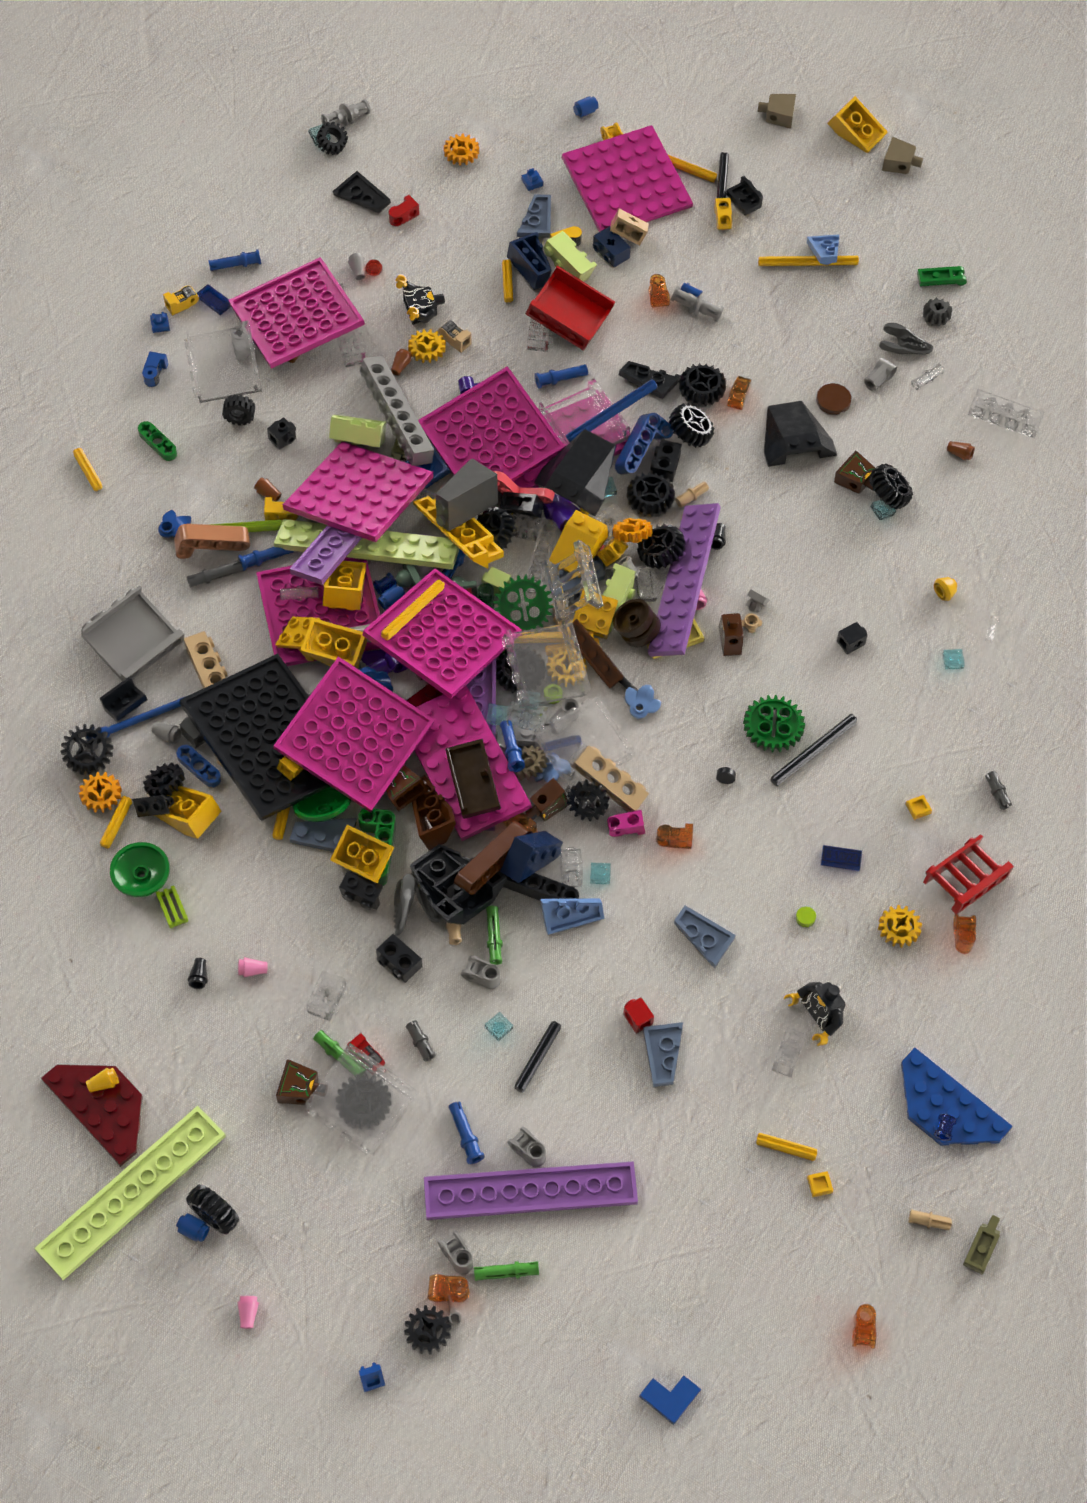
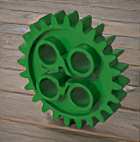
[493,574,554,633]
[743,695,805,752]

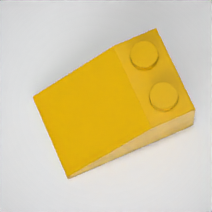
[827,96,888,153]
[548,510,609,578]
[323,561,367,610]
[300,618,367,669]
[154,786,222,839]
[330,825,394,883]

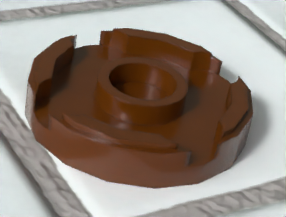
[816,383,852,415]

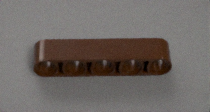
[454,821,533,895]

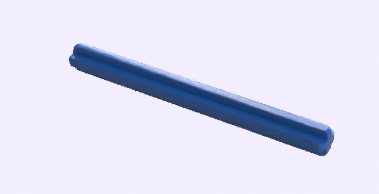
[565,379,657,443]

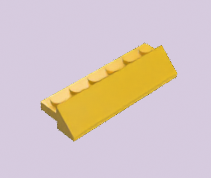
[413,496,504,569]

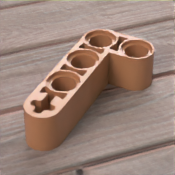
[174,524,250,559]

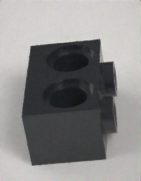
[650,439,682,482]
[500,492,544,520]
[376,934,422,983]

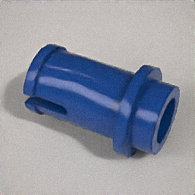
[680,283,703,297]

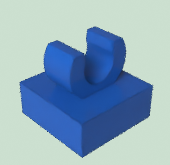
[521,168,544,191]
[150,312,170,333]
[359,1362,385,1392]

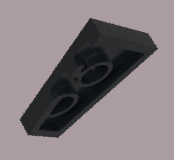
[333,171,391,213]
[619,361,681,399]

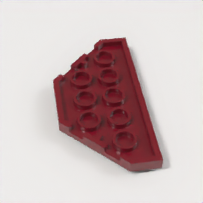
[41,1064,143,1167]

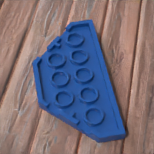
[901,1047,1013,1146]

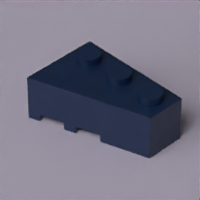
[507,232,552,290]
[500,831,563,883]

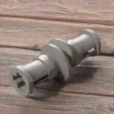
[321,99,371,125]
[671,287,724,322]

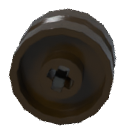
[612,599,661,647]

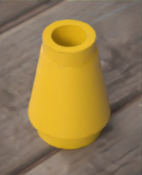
[86,1068,119,1092]

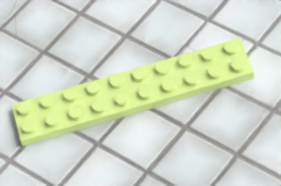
[274,519,459,570]
[34,1106,226,1281]

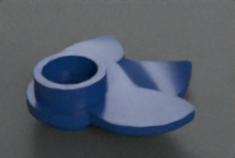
[158,510,191,538]

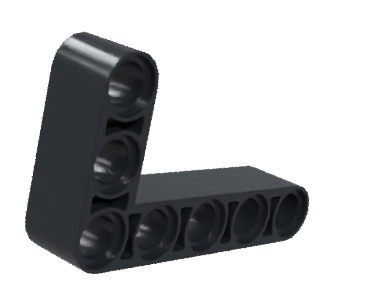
[499,869,579,901]

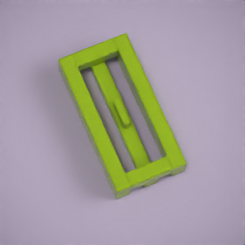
[156,885,189,928]

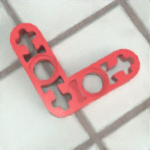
[493,471,555,504]

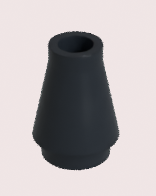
[711,523,726,550]
[187,958,208,989]

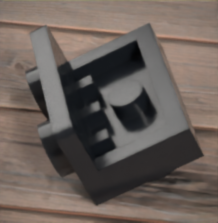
[726,176,763,215]
[100,677,148,722]
[339,871,383,910]

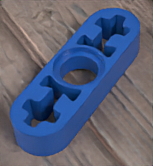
[176,745,221,788]

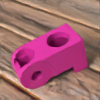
[607,810,645,837]

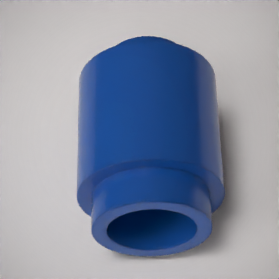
[573,96,599,117]
[378,585,406,611]
[176,1213,210,1242]

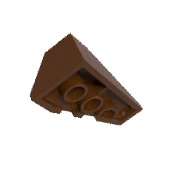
[412,775,456,851]

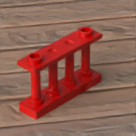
[923,834,1014,915]

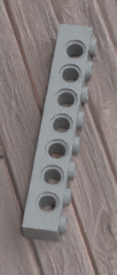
[360,355,434,466]

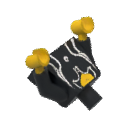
[395,274,445,325]
[784,982,846,1046]

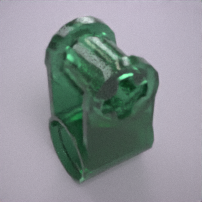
[477,583,494,609]

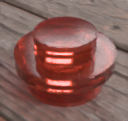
[365,259,382,276]

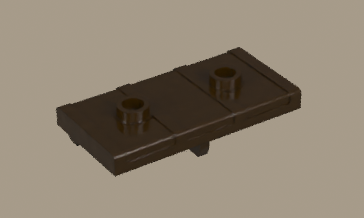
[445,739,501,819]

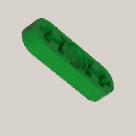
[138,421,177,461]

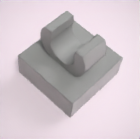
[746,589,770,612]

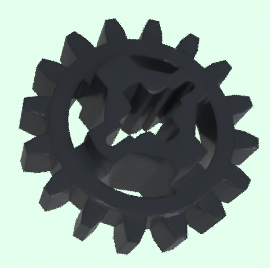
[143,762,186,797]
[567,779,610,822]
[404,1305,451,1355]

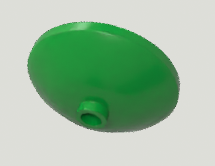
[293,786,351,822]
[110,842,170,897]

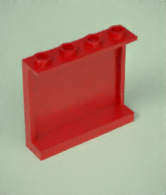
[525,265,615,351]

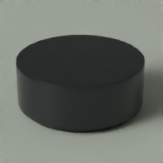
[716,767,736,784]

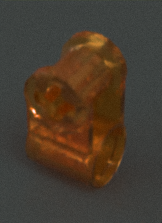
[648,274,670,308]
[953,914,976,954]
[427,1274,470,1302]
[852,1304,876,1349]

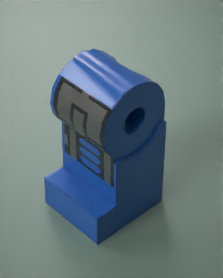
[142,351,168,387]

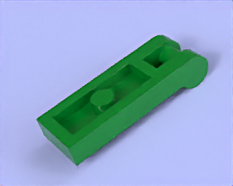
[917,266,967,287]

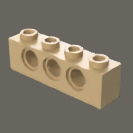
[183,631,228,688]
[571,745,649,812]

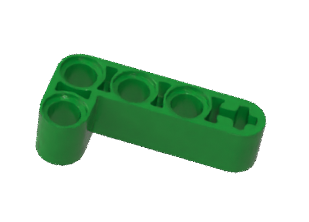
[358,808,396,886]

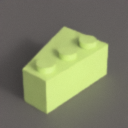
[543,231,597,282]
[329,415,387,447]
[600,563,636,633]

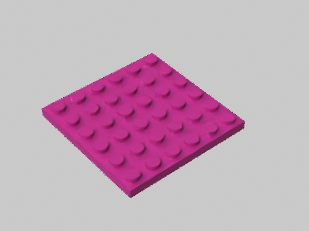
[561,125,693,232]
[228,257,365,369]
[418,366,565,481]
[283,441,433,542]
[256,557,380,666]
[362,568,522,699]
[273,656,435,812]

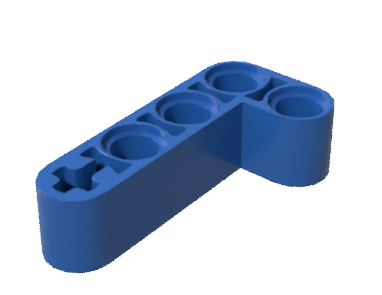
[615,413,674,475]

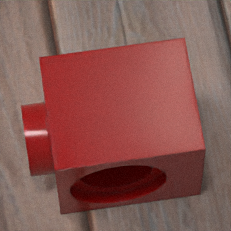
[623,997,654,1034]

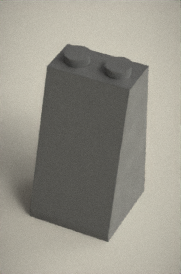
[436,458,498,531]

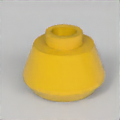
[934,577,958,601]

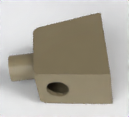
[757,94,796,128]
[882,137,924,174]

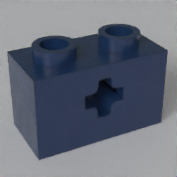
[593,226,631,267]

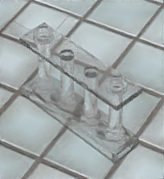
[544,540,604,627]

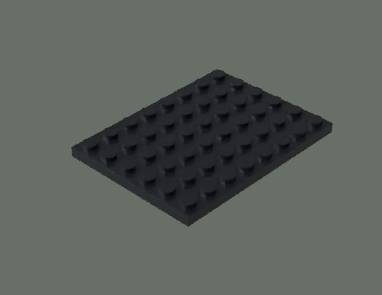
[179,654,330,821]

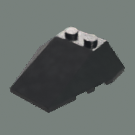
[764,401,837,467]
[534,429,616,516]
[410,844,507,925]

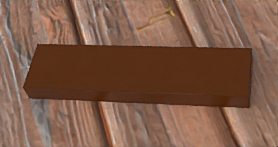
[563,619,625,689]

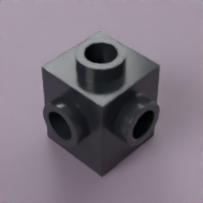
[267,417,296,450]

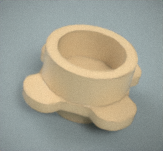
[741,613,762,633]

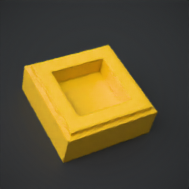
[906,795,932,820]
[807,1171,834,1198]

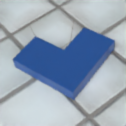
[639,1375,701,1425]

